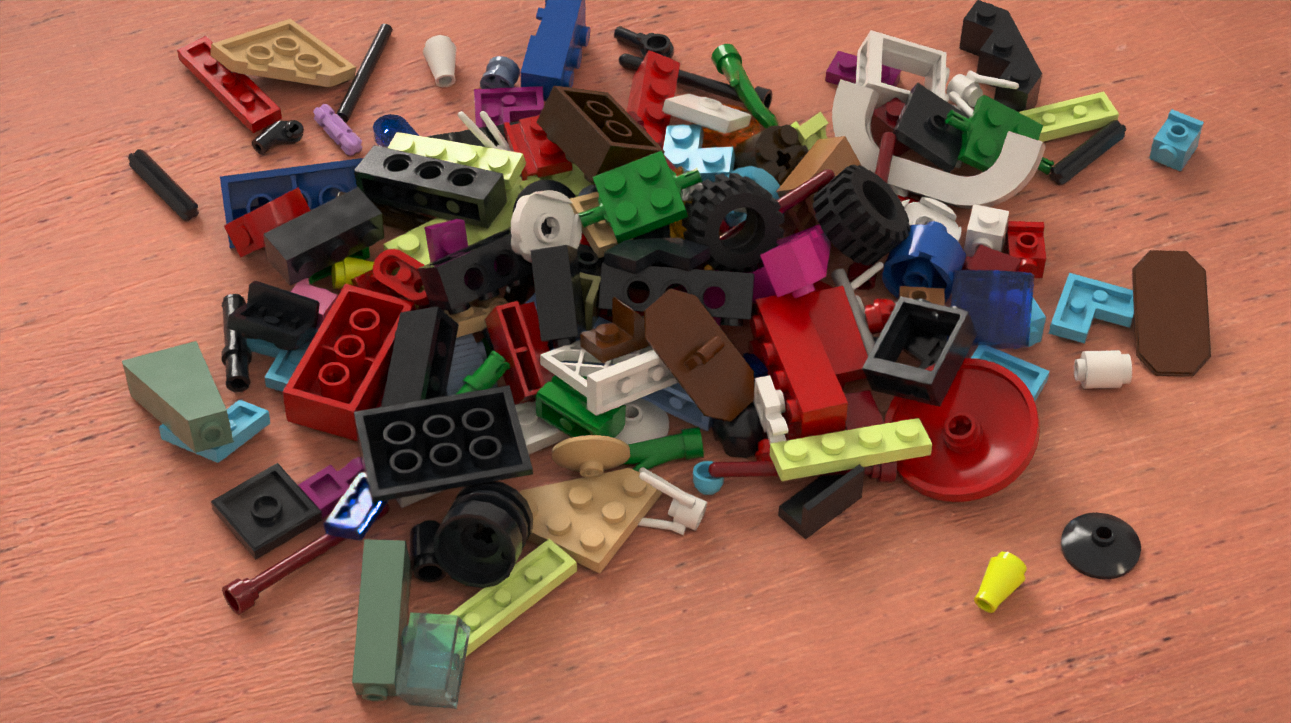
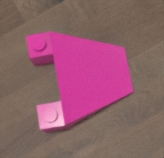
[672,224,831,326]

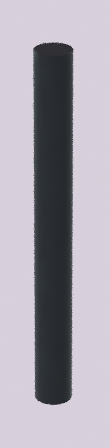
[336,24,393,123]

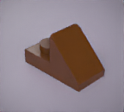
[580,297,650,363]

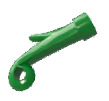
[711,44,778,129]
[624,427,704,472]

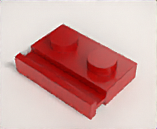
[504,115,573,181]

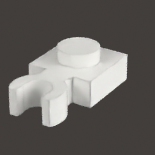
[754,375,788,443]

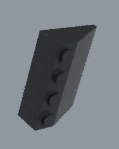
[354,385,533,503]

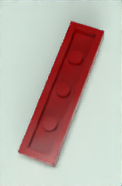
[177,36,282,133]

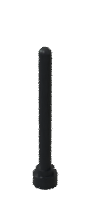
[619,53,772,109]

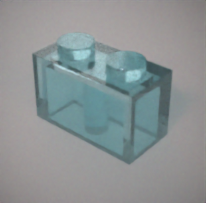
[395,612,471,709]

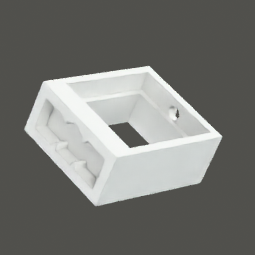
[856,30,950,109]

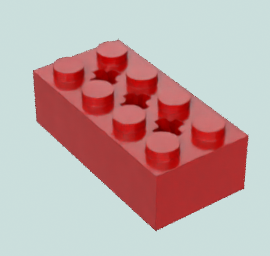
[283,284,415,441]
[748,292,848,440]

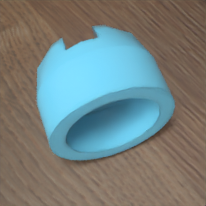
[693,461,724,495]

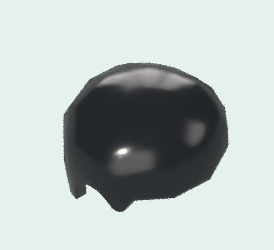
[712,402,768,458]

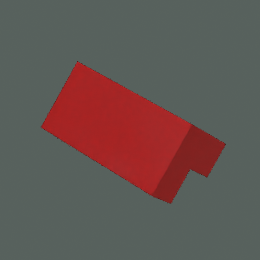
[801,286,868,390]
[484,301,554,405]

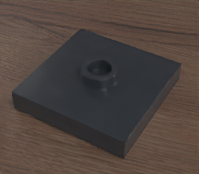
[892,83,969,173]
[211,463,323,560]

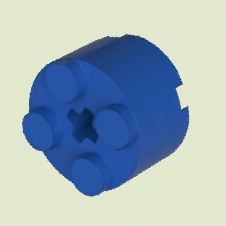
[882,221,966,303]

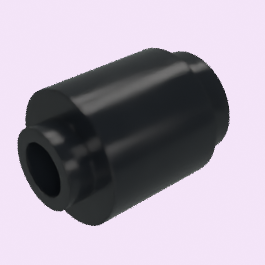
[410,520,446,582]

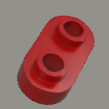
[373,249,430,306]

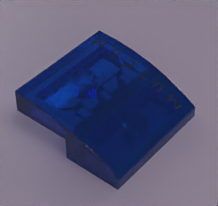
[948,270,1035,349]

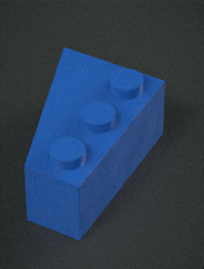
[521,0,591,102]

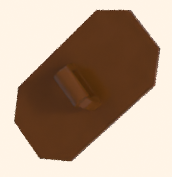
[1132,250,1211,377]
[644,289,754,422]

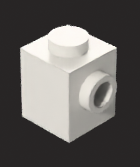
[964,204,1009,257]

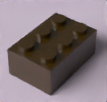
[537,86,665,185]

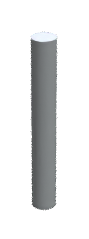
[831,269,875,356]

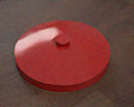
[884,358,1040,502]

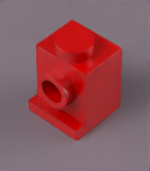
[1003,221,1046,278]

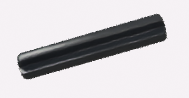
[1049,120,1126,185]
[128,149,199,221]

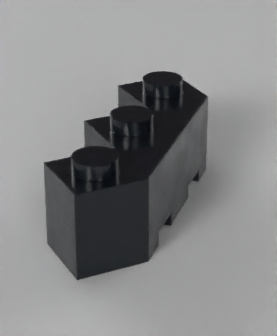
[959,0,1042,112]

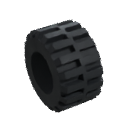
[813,164,910,266]
[682,173,785,273]

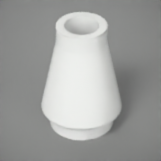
[423,35,456,87]

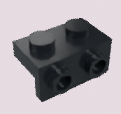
[227,281,320,350]

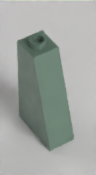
[122,341,234,453]
[352,539,412,701]

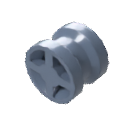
[480,56,520,89]

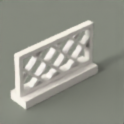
[540,316,679,416]

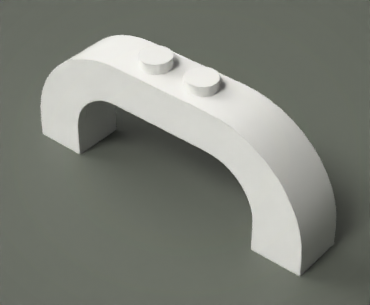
[832,79,1046,209]

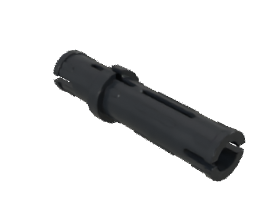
[221,294,252,392]

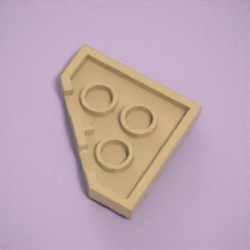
[210,19,356,87]
[519,468,663,573]

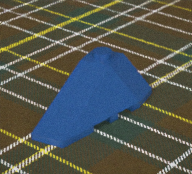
[220,158,363,248]

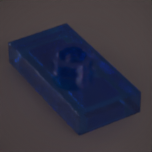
[323,472,389,541]

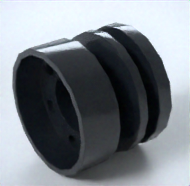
[434,481,533,588]

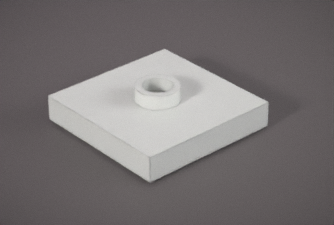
[662,93,752,134]

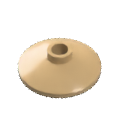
[552,435,630,478]

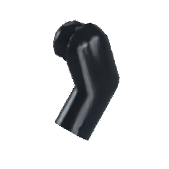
[252,120,304,154]

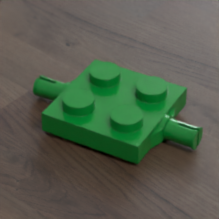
[945,95,1054,175]
[578,151,703,244]

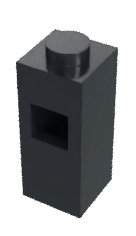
[530,245,587,349]

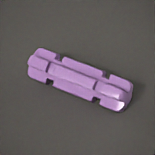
[313,104,362,156]

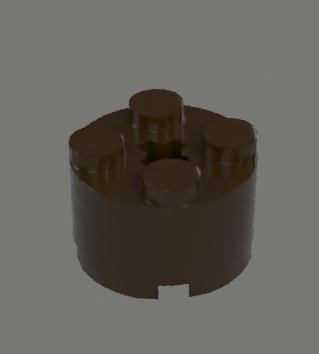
[733,125,808,186]

